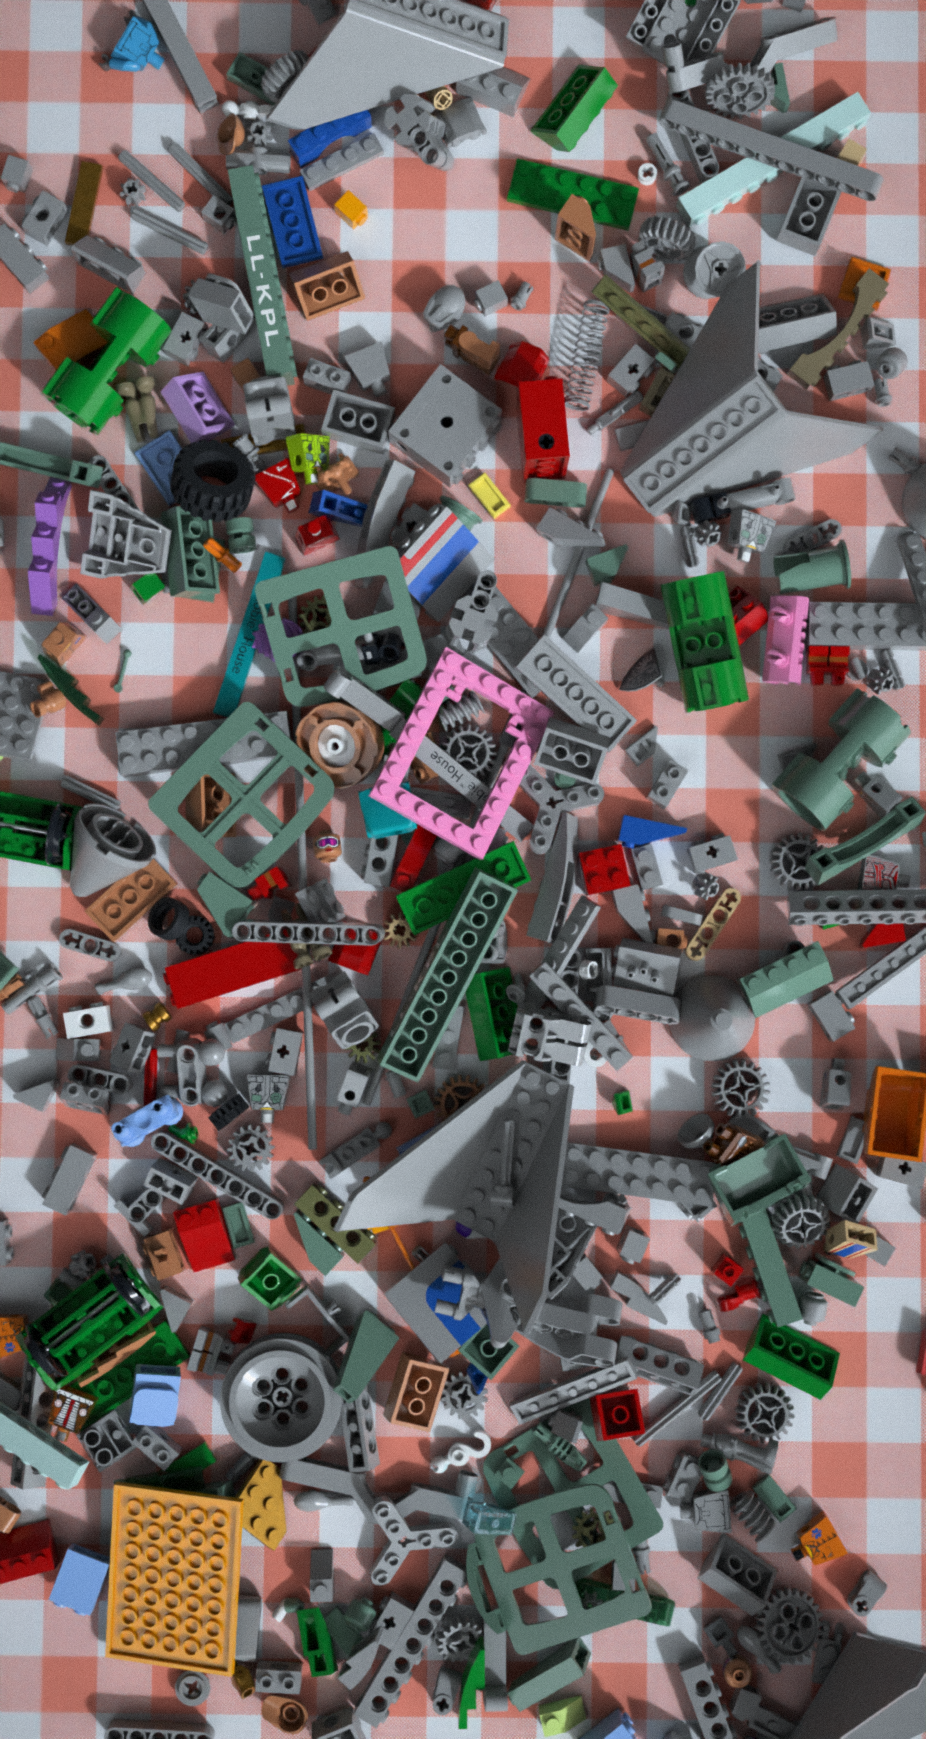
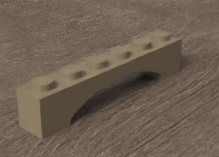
[787,268,889,390]

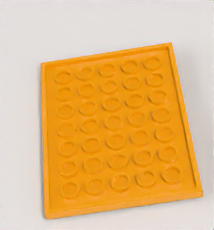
[105,1482,244,1677]

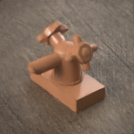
[316,453,360,495]

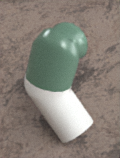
[272,1598,304,1622]

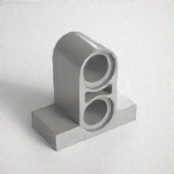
[114,1189,165,1236]

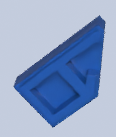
[466,1362,488,1394]

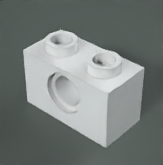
[63,1002,114,1039]

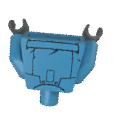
[98,10,165,72]

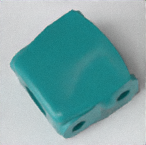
[358,781,417,839]

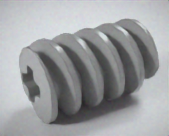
[437,691,485,732]
[729,1490,776,1542]

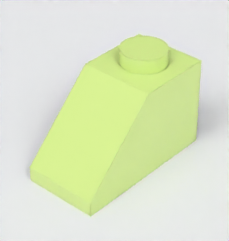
[539,1695,586,1737]

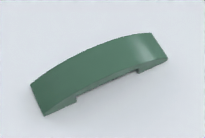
[466,1542,507,1634]

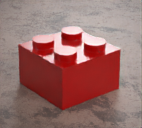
[578,844,631,896]
[589,1389,646,1441]

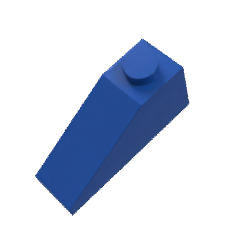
[308,490,368,527]
[617,815,687,849]

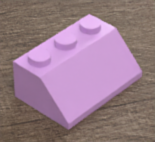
[161,372,235,443]

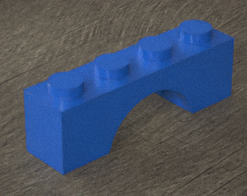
[288,110,372,169]

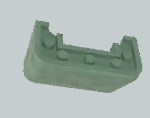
[707,1133,812,1226]

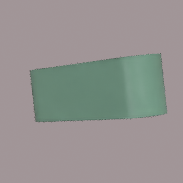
[524,478,587,508]

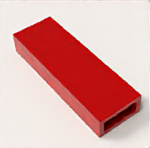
[163,929,302,1009]

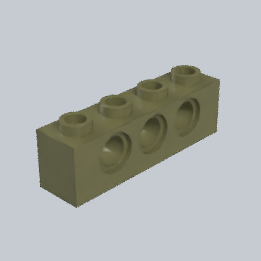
[294,1183,376,1264]

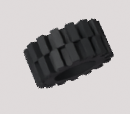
[176,916,215,955]
[208,1093,250,1131]

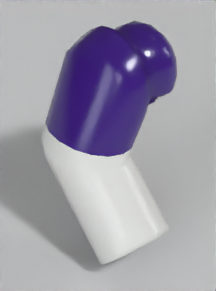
[455,1221,485,1239]

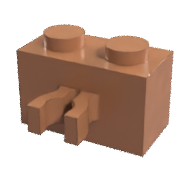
[142,1228,186,1281]

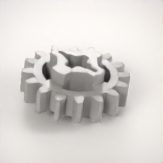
[227,1124,275,1172]
[441,1370,488,1420]
[435,1616,484,1662]

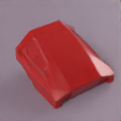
[494,341,549,387]
[328,921,382,976]

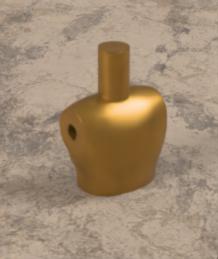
[231,1661,255,1699]

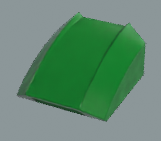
[237,1246,302,1311]

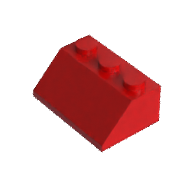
[0,1519,60,1584]

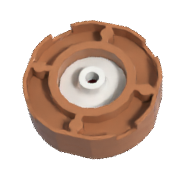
[295,700,384,789]

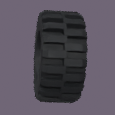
[170,440,256,522]

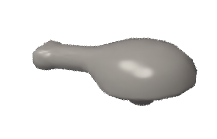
[94,968,152,995]
[293,1489,354,1512]
[737,1625,781,1674]

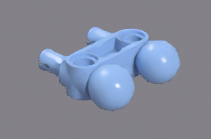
[111,1095,183,1147]

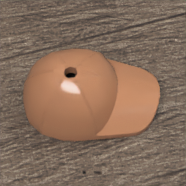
[217,113,245,155]
[261,1695,308,1735]

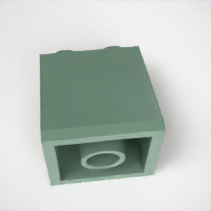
[197,872,257,938]

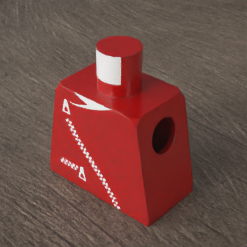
[255,458,301,513]
[295,515,340,556]

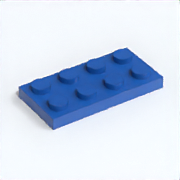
[262,176,323,269]

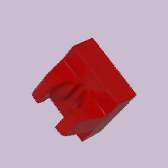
[228,1318,257,1344]

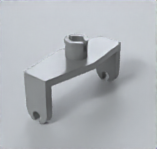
[285,1284,350,1356]

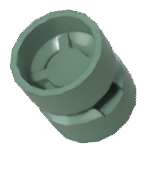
[225,517,257,554]
[698,1449,733,1492]

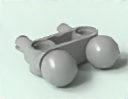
[157,1038,228,1107]

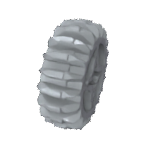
[260,50,310,103]
[638,216,696,261]
[441,724,497,779]
[769,833,824,891]
[711,1060,770,1118]
[771,1193,831,1250]
[735,1382,795,1443]

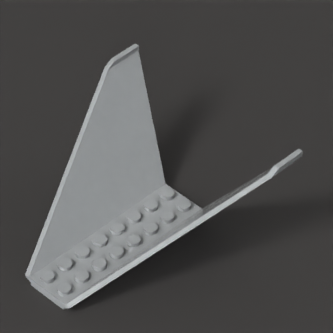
[266,0,509,130]
[620,260,884,517]
[333,1060,574,1336]
[790,1631,926,1739]

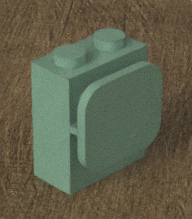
[799,1252,864,1307]

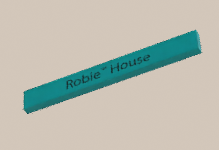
[213,552,286,718]

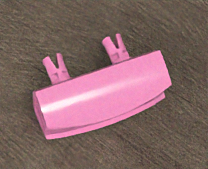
[762,596,809,686]

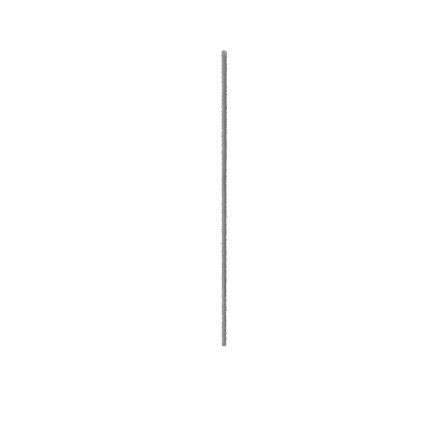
[362,468,614,1106]

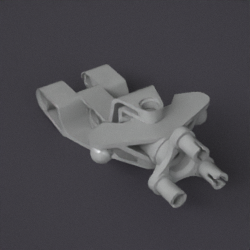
[434,1258,623,1368]

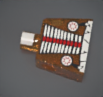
[49,1385,99,1442]

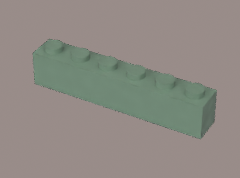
[738,1209,803,1327]

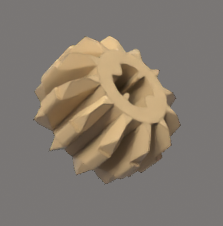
[383,912,416,949]

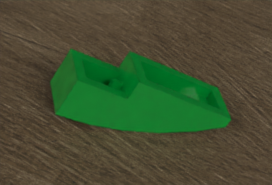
[297,1607,338,1677]

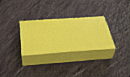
[468,472,511,519]

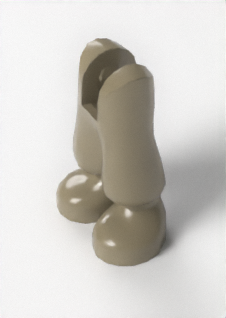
[115,377,159,443]
[280,903,332,969]

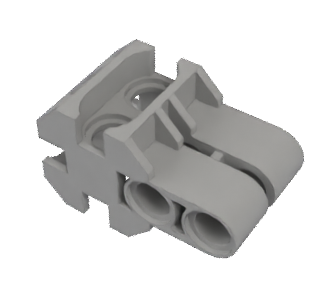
[384,93,454,171]
[444,570,498,654]
[508,1002,592,1066]

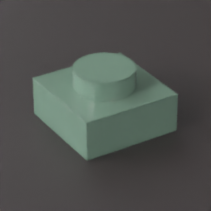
[406,1090,435,1119]
[494,1457,525,1489]

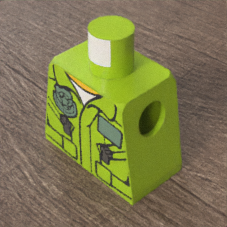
[286,433,330,485]

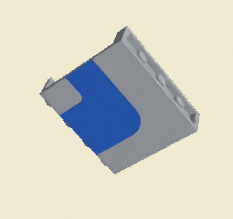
[383,1243,487,1364]

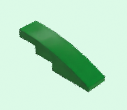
[457,1637,485,1729]

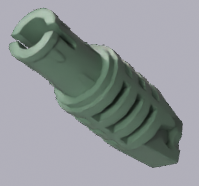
[532,1422,587,1472]

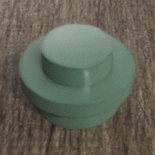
[554,772,576,789]

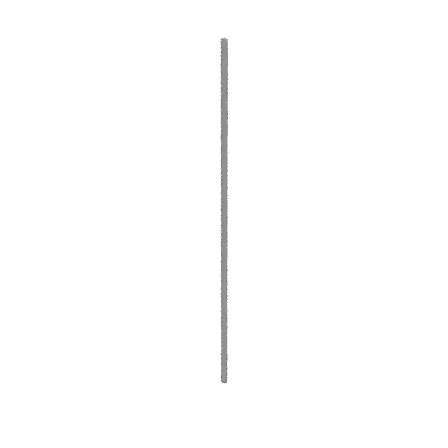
[287,572,317,1150]

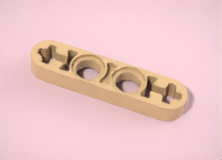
[685,888,741,961]

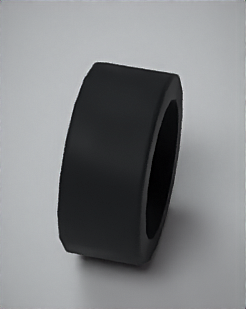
[148,897,189,940]

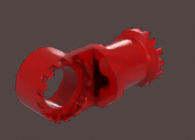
[717,1279,761,1312]

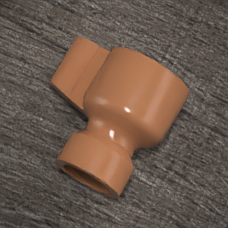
[30,680,66,718]

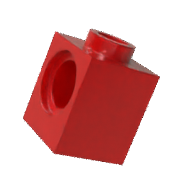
[711,1253,744,1287]

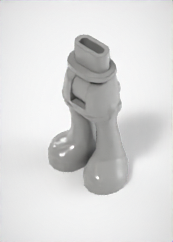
[700,1433,779,1474]

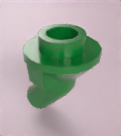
[168,1122,199,1144]

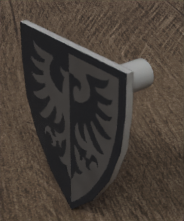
[619,648,664,692]

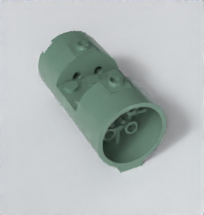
[772,688,911,831]

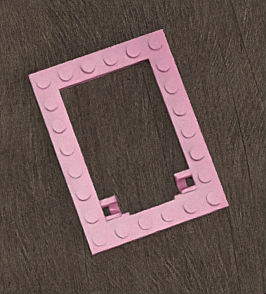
[368,647,555,860]

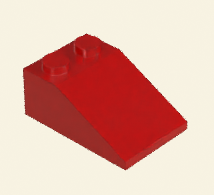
[173,1197,236,1272]

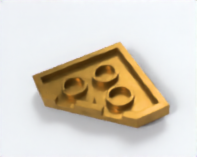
[234,1459,287,1551]

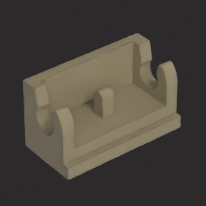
[639,367,675,417]

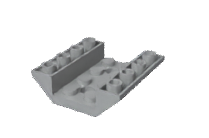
[625,0,741,67]

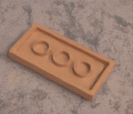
[85,858,178,943]

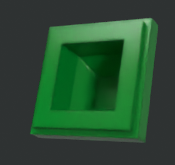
[612,1090,633,1115]

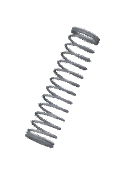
[564,300,610,411]

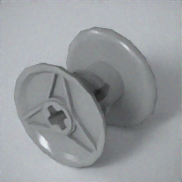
[683,241,746,299]

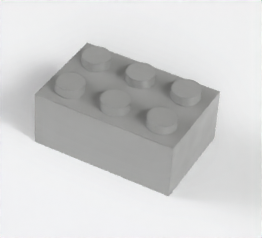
[776,177,841,256]
[321,390,396,455]
[534,717,611,785]

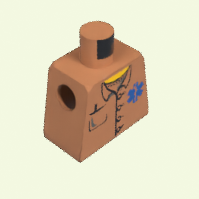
[41,621,87,667]

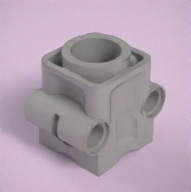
[243,376,296,446]
[308,971,379,1049]

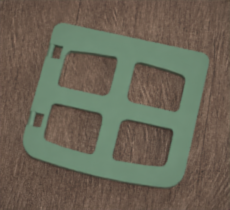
[255,546,427,707]
[148,702,335,888]
[483,1398,663,1589]
[474,1484,652,1655]

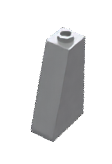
[596,582,669,629]

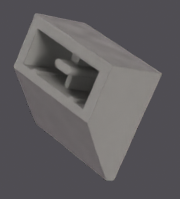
[816,1164,878,1224]

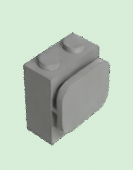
[188,274,255,334]

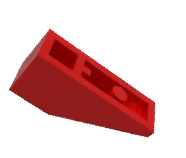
[390,825,437,892]

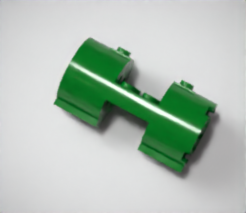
[40,287,172,436]
[660,571,749,713]

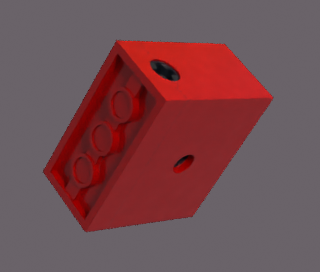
[516,376,570,482]

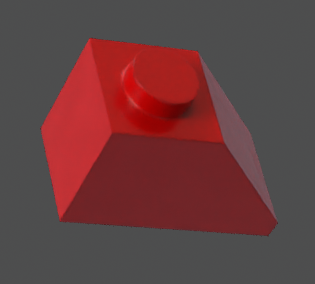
[859,923,906,948]

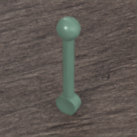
[114,649,132,693]

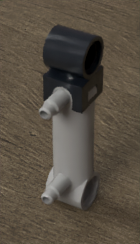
[690,478,796,524]
[297,630,402,671]

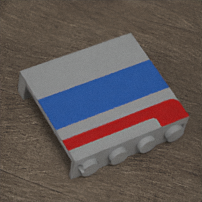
[397,503,495,622]

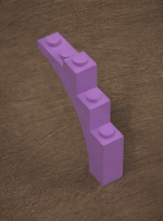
[28,477,72,616]

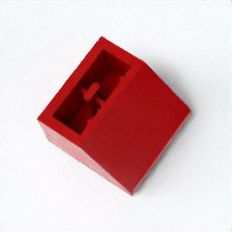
[729,585,769,646]

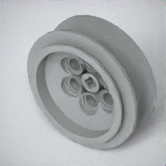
[220,1333,342,1462]

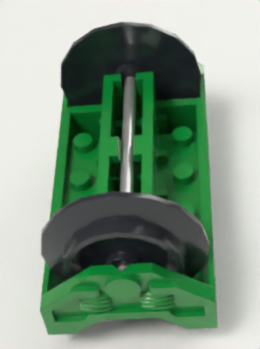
[0,791,83,871]
[16,1253,164,1391]

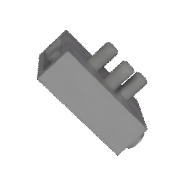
[612,938,682,997]

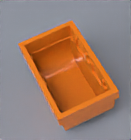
[862,1066,926,1162]

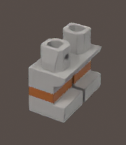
[630,240,665,293]
[187,1326,236,1376]

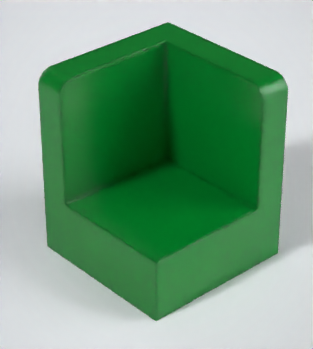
[130,573,165,605]

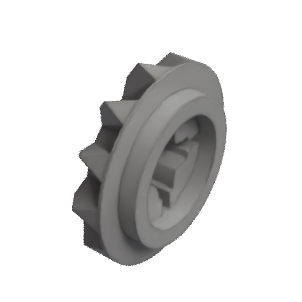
[175,1670,211,1706]

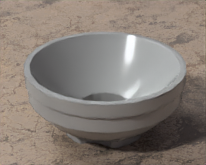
[677,1114,715,1148]

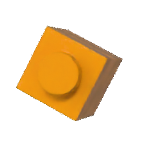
[334,190,368,230]

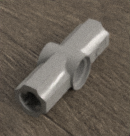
[226,147,291,175]

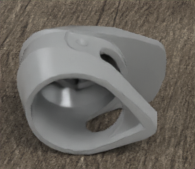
[423,285,465,332]

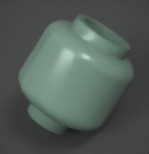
[343,1597,376,1634]

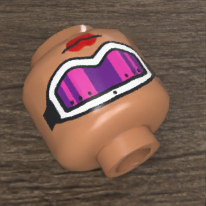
[313,830,342,863]
[722,1654,752,1688]

